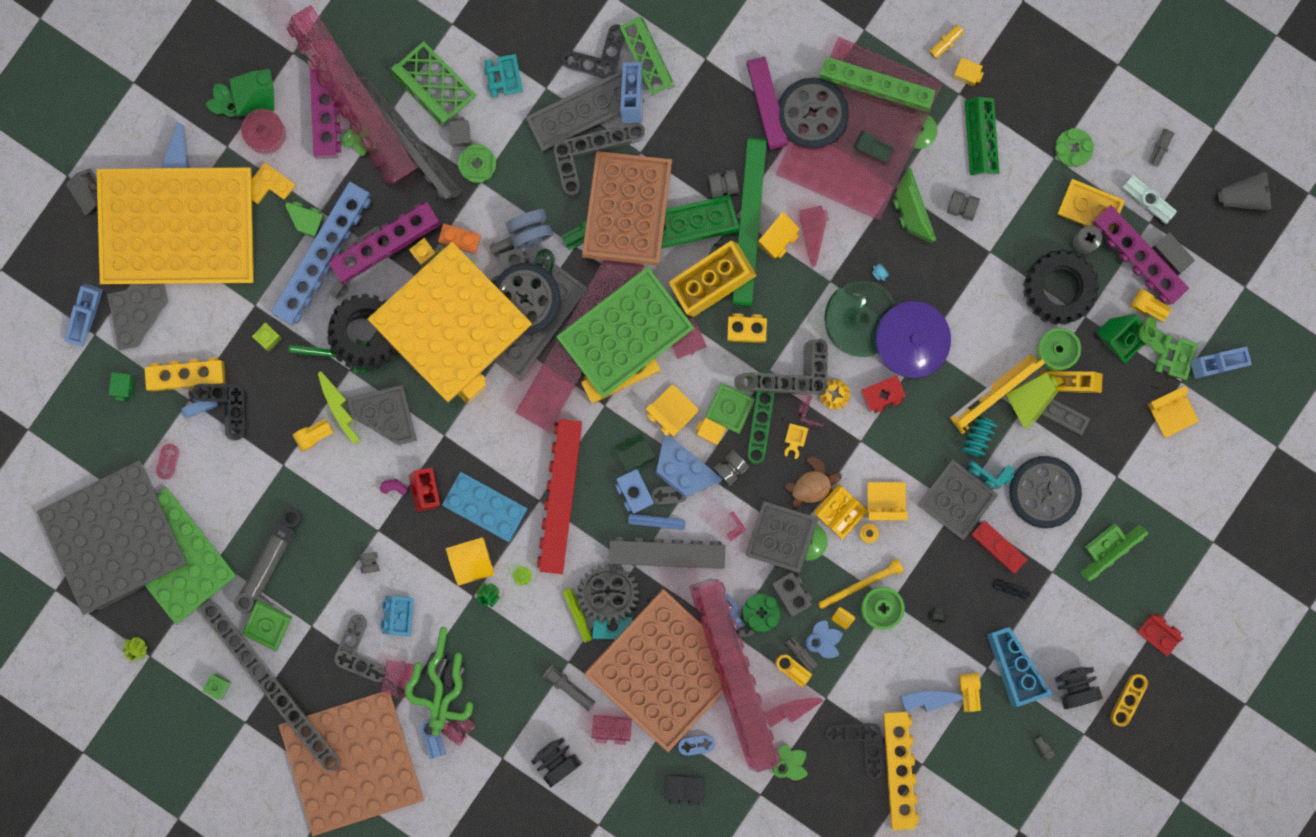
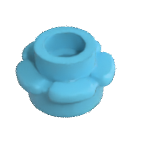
[872,263,889,281]

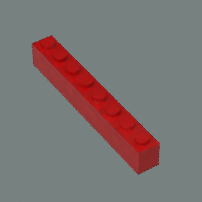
[537,419,582,575]

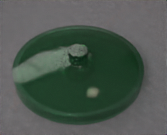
[824,280,896,357]

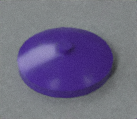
[875,301,951,378]

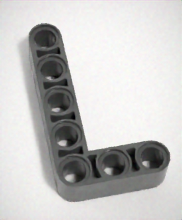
[554,123,645,197]
[734,338,828,395]

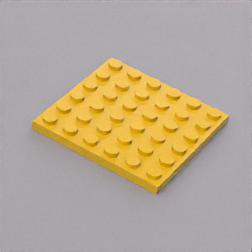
[368,242,532,403]

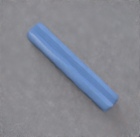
[628,514,685,530]

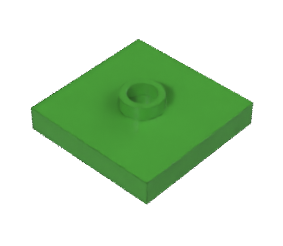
[705,383,756,434]
[242,600,292,651]

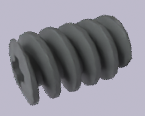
[1073,226,1102,255]

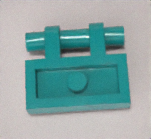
[484,54,523,98]

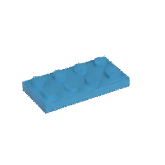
[442,472,528,542]

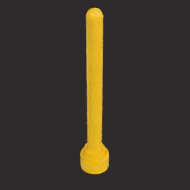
[818,558,904,609]

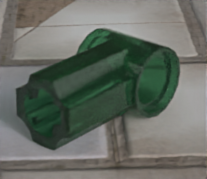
[853,130,894,163]

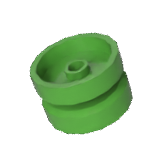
[1036,328,1081,371]
[860,587,905,630]

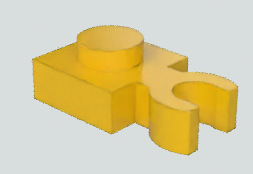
[784,424,808,459]

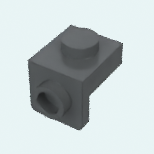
[329,269,350,299]

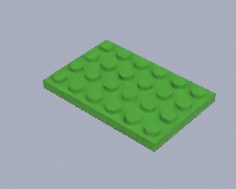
[556,267,694,398]
[145,487,237,625]

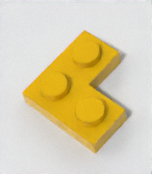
[252,162,296,205]

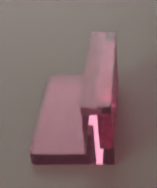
[726,511,746,542]

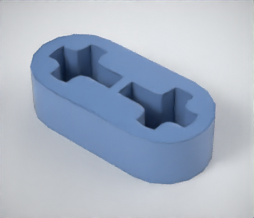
[181,396,218,419]
[678,735,715,755]

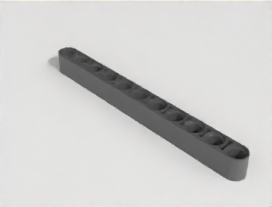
[202,602,341,771]

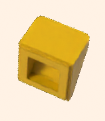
[831,607,855,629]

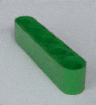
[747,371,774,465]

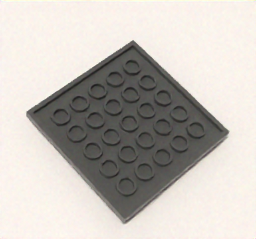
[37,460,188,615]

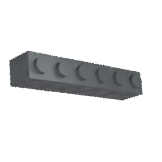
[609,537,726,569]

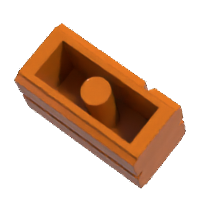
[438,224,481,255]

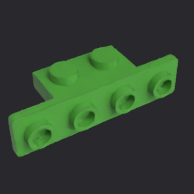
[1080,523,1148,581]

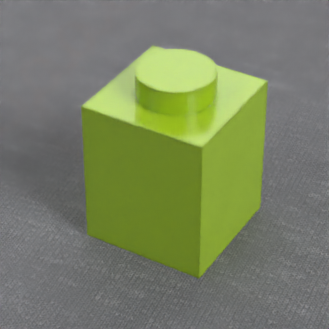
[252,323,282,351]

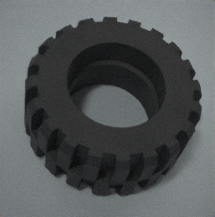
[1023,250,1099,325]
[327,294,397,371]

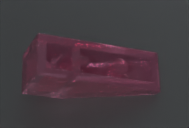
[799,205,829,268]

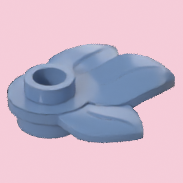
[806,620,843,658]

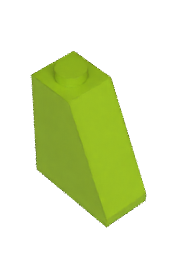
[1006,372,1059,430]

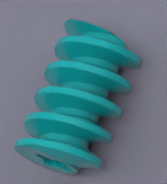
[961,415,998,458]

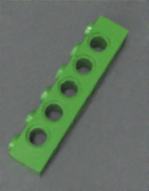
[820,57,936,113]

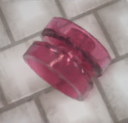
[241,109,286,155]

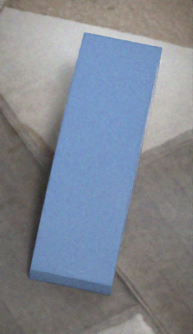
[64,283,103,347]
[1190,347,1252,379]
[899,691,963,712]

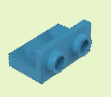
[381,596,414,636]

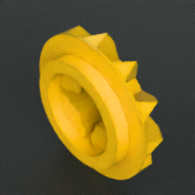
[820,379,850,410]

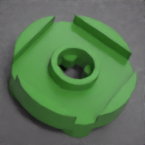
[1055,128,1094,167]
[458,144,496,183]

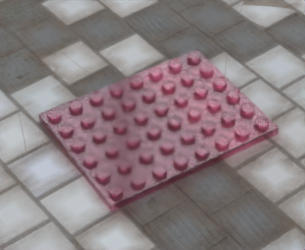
[776,37,943,221]

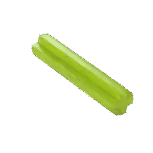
[563,588,593,643]

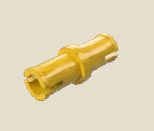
[929,24,965,59]

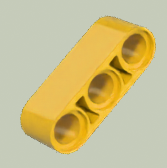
[1110,674,1148,726]

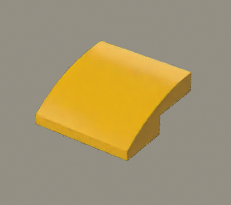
[813,484,867,540]

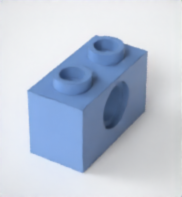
[615,469,654,514]

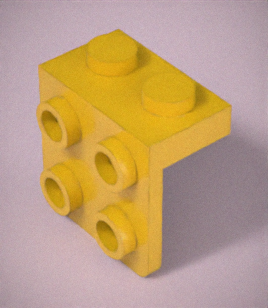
[646,385,698,437]

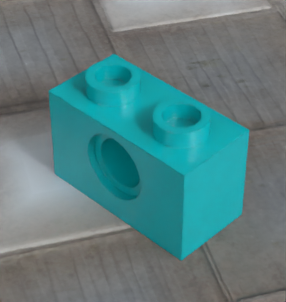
[593,614,633,639]

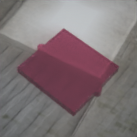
[672,317,707,359]
[380,660,414,698]

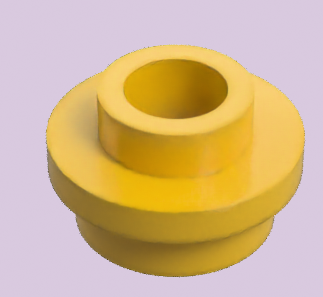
[860,524,879,543]

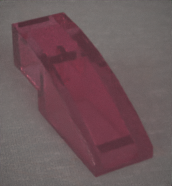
[762,698,823,727]

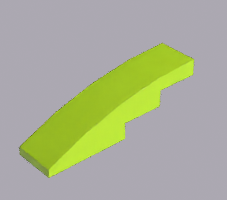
[318,371,361,445]

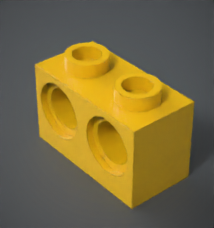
[727,314,767,343]

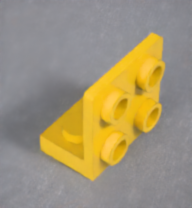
[1148,386,1199,438]
[867,482,908,521]

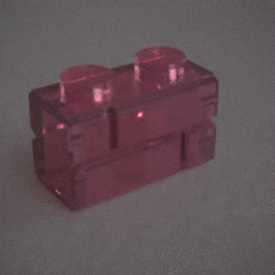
[592,715,632,745]

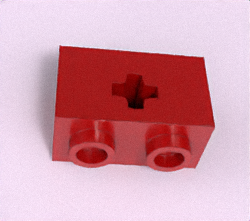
[861,375,906,414]
[408,468,440,512]

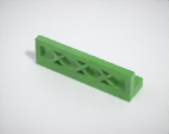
[620,16,675,95]

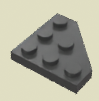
[107,284,168,351]
[347,385,417,445]

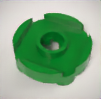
[741,594,780,633]

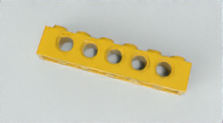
[883,711,919,830]

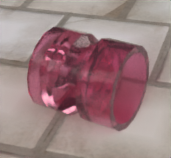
[441,710,477,746]

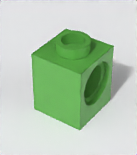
[202,674,232,700]

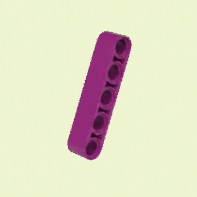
[746,56,788,150]

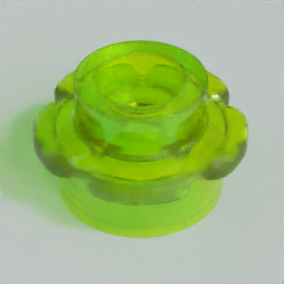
[513,567,532,585]

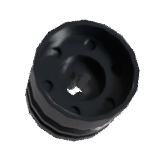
[1054,666,1103,709]
[531,737,582,788]

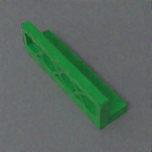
[964,97,1000,176]

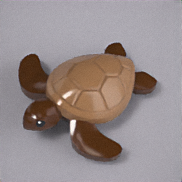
[785,457,842,508]

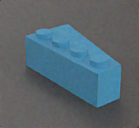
[986,627,1053,707]

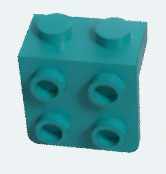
[967,461,1015,490]

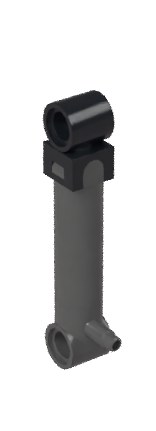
[234,508,303,612]

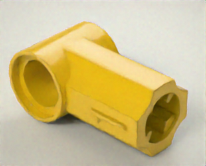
[1130,289,1172,323]
[292,418,334,452]
[775,654,812,687]
[959,673,981,712]

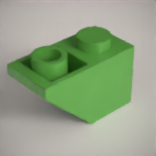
[285,201,325,238]

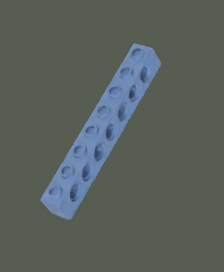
[271,181,372,326]

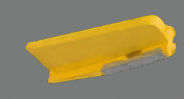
[950,355,1045,434]

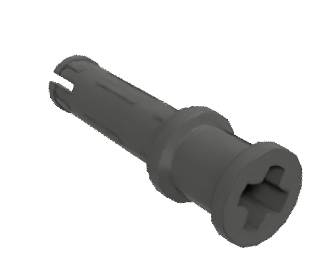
[542,663,596,711]

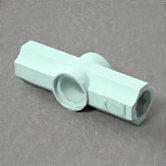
[1122,175,1177,224]

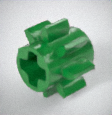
[475,583,500,607]

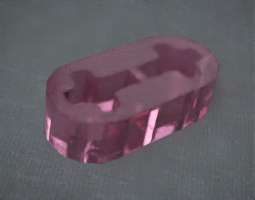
[156,444,180,480]

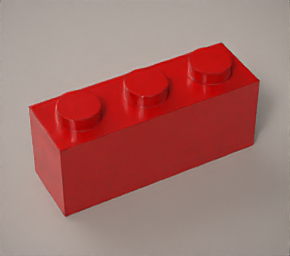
[970,520,1028,574]

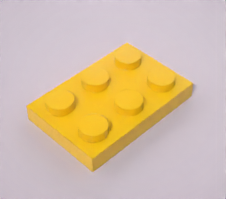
[1057,179,1125,233]

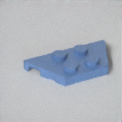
[655,434,723,497]

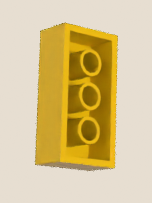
[668,240,757,317]

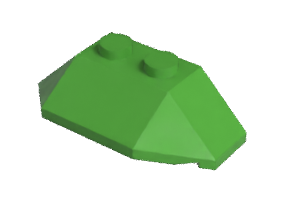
[893,168,936,243]

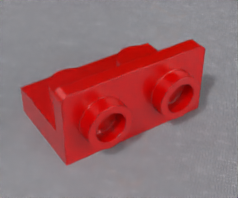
[1136,614,1184,657]

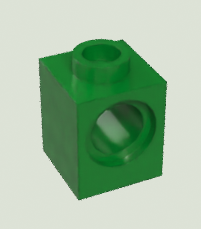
[109,372,134,401]

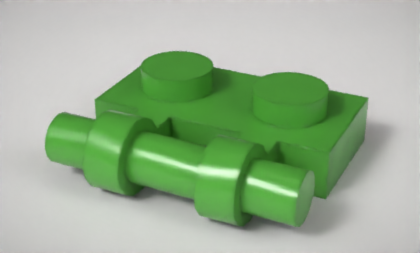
[1155,334,1198,381]

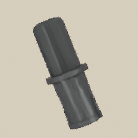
[1149,129,1175,167]
[785,636,817,671]

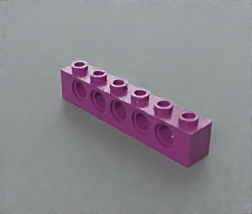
[309,42,341,159]
[328,202,440,285]
[1091,205,1189,305]

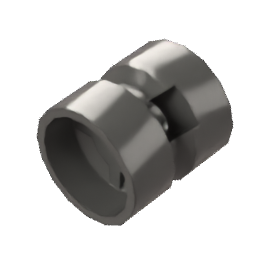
[708,169,739,198]
[947,190,980,221]
[713,450,749,486]

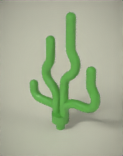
[405,627,473,736]

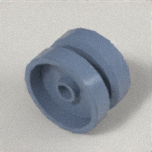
[505,209,553,249]

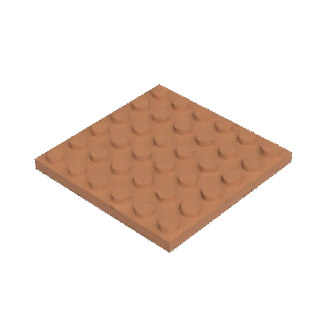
[583,589,747,752]
[278,690,424,836]

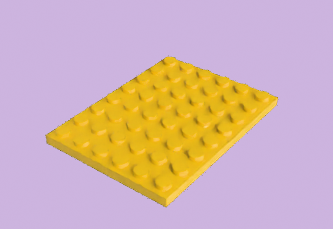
[97,168,254,284]

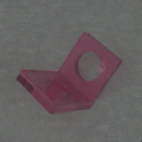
[799,395,823,428]

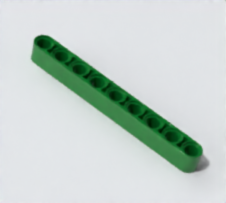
[733,137,767,307]

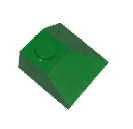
[229,69,274,117]
[1096,314,1146,364]

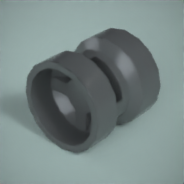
[358,552,380,574]

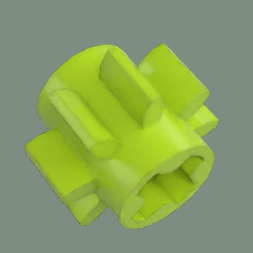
[122,637,148,661]

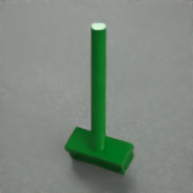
[288,339,369,373]

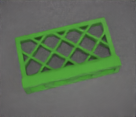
[390,41,476,128]

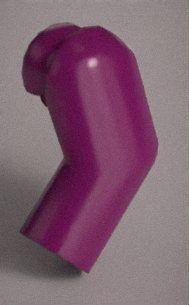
[380,479,409,496]

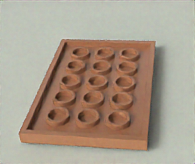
[582,151,672,266]

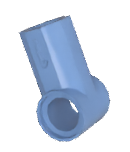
[421,720,446,759]

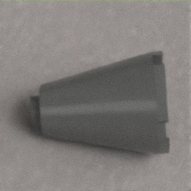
[1218,172,1271,210]

